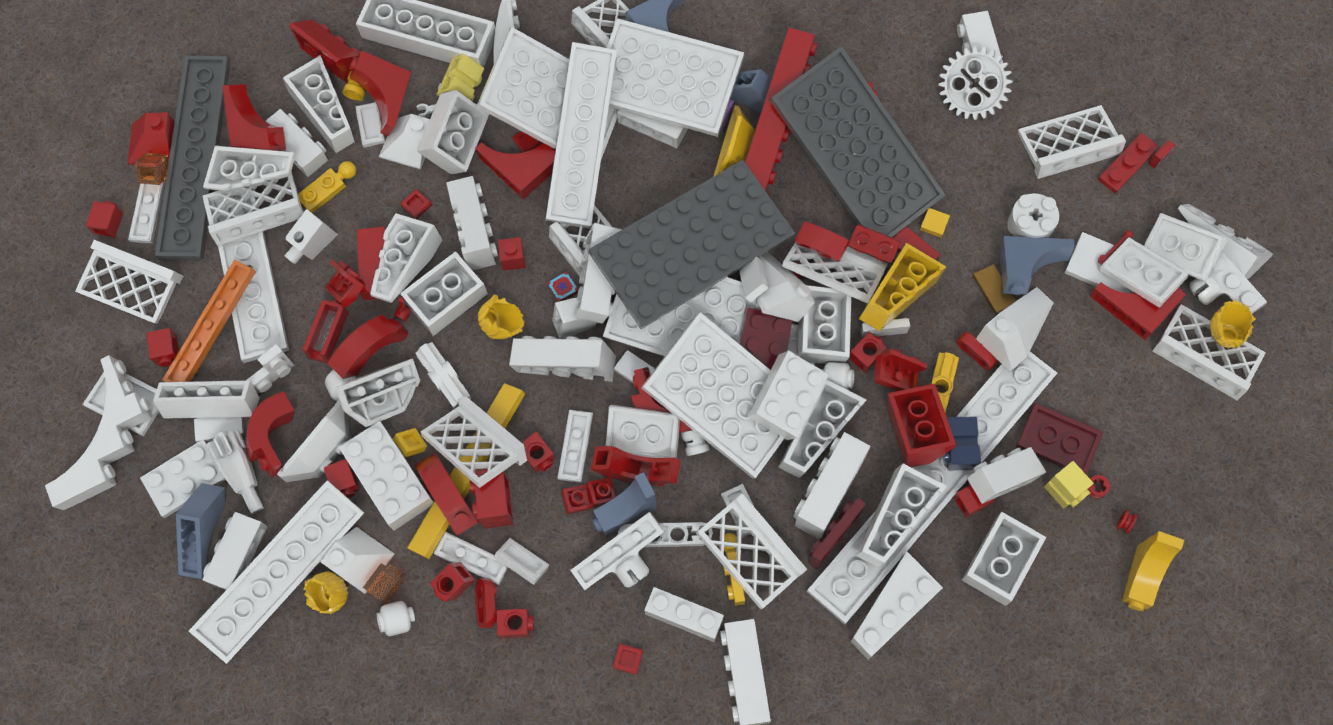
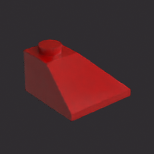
[127,112,175,165]

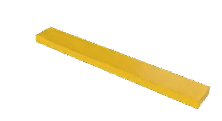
[407,383,525,559]

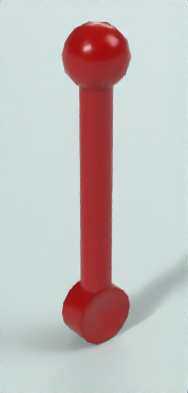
[1098,230,1133,265]

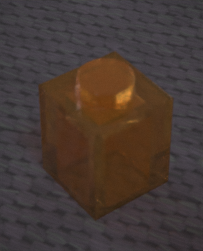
[135,153,169,185]
[363,563,405,604]

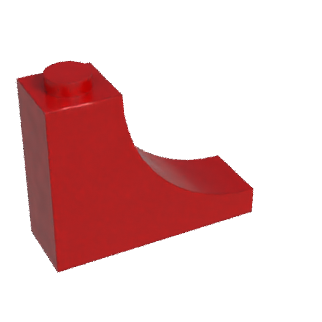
[349,50,411,136]
[222,84,286,151]
[475,142,556,200]
[1090,282,1186,340]

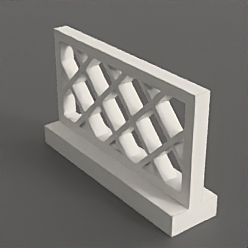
[571,0,629,48]
[1018,105,1126,179]
[203,171,304,246]
[549,205,612,276]
[75,240,184,324]
[782,243,888,303]
[1153,304,1266,401]
[421,396,527,488]
[696,494,807,610]

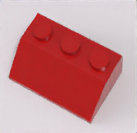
[289,20,360,84]
[887,383,956,468]

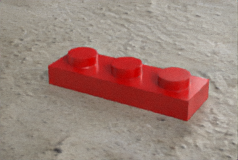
[1098,133,1159,194]

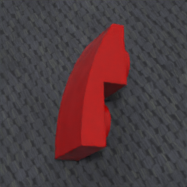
[794,221,850,262]
[561,478,616,515]

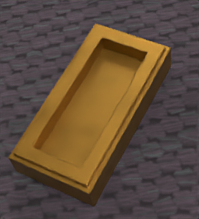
[972,264,1016,315]

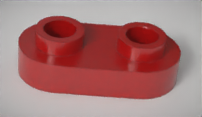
[475,578,497,628]

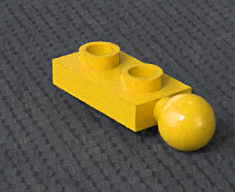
[298,161,356,213]
[723,533,745,606]

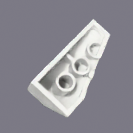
[203,146,296,191]
[1178,204,1273,279]
[370,213,442,303]
[756,253,815,322]

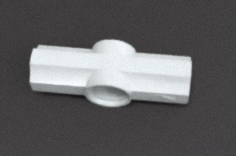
[416,342,471,409]

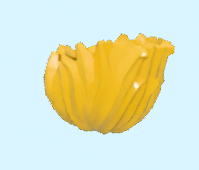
[478,295,525,339]
[1209,300,1256,349]
[303,571,349,614]

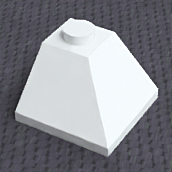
[379,114,430,170]
[321,527,395,594]

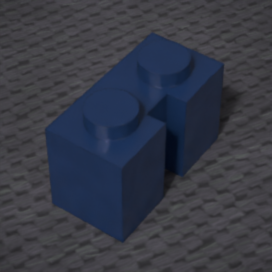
[942,417,981,471]

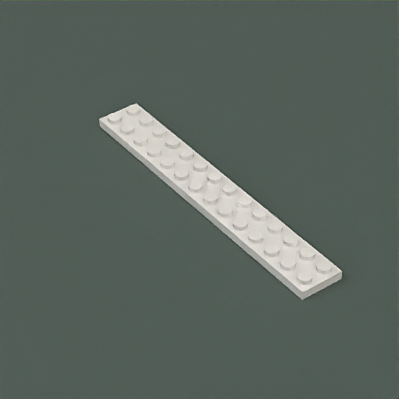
[807,352,1057,624]

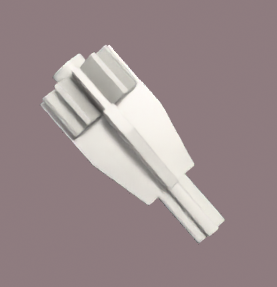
[205,430,264,514]

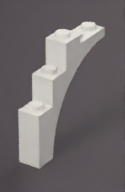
[45,355,152,510]

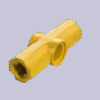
[931,352,959,412]

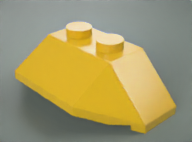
[714,105,755,176]

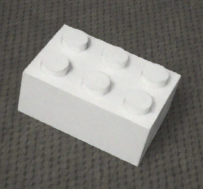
[417,90,489,174]
[400,251,488,336]
[797,285,851,364]
[747,350,829,440]
[962,512,1046,606]

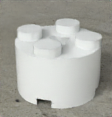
[1007,193,1059,238]

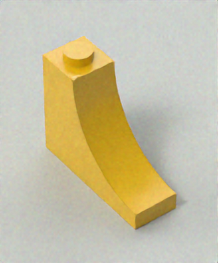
[1122,531,1184,611]

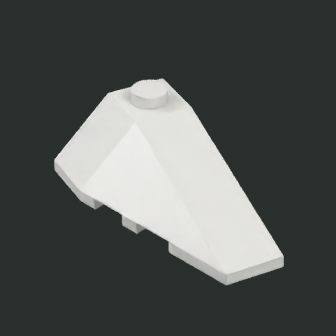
[976,287,1054,372]

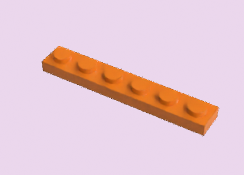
[162,259,256,382]

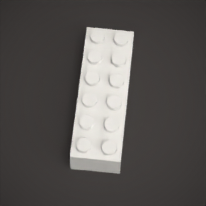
[356,0,495,67]

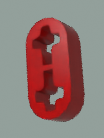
[956,332,998,371]

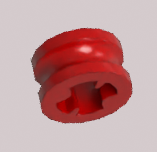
[1088,475,1110,498]
[1116,509,1138,534]

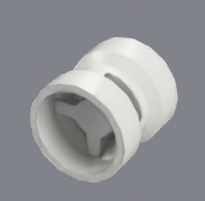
[681,430,710,456]

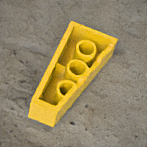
[859,243,946,331]

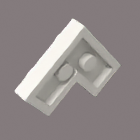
[246,344,294,394]

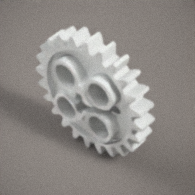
[939,46,1013,120]

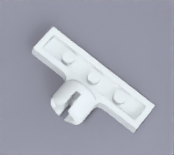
[1189,251,1267,314]
[570,512,665,590]

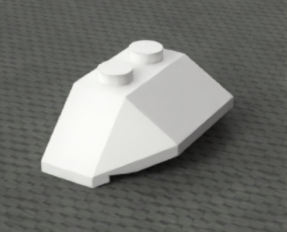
[336,359,420,427]
[277,400,351,482]

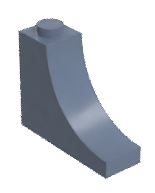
[625,0,683,32]
[730,69,772,114]
[1000,236,1075,295]
[592,472,657,537]
[176,483,225,579]

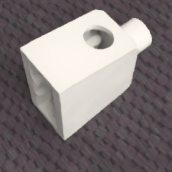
[284,209,338,264]
[552,298,596,339]

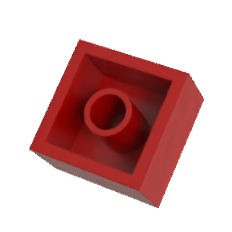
[470,469,514,529]

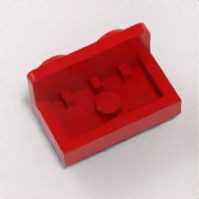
[848,224,900,263]
[325,259,365,308]
[874,349,927,391]

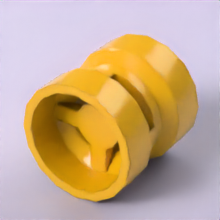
[342,71,365,101]

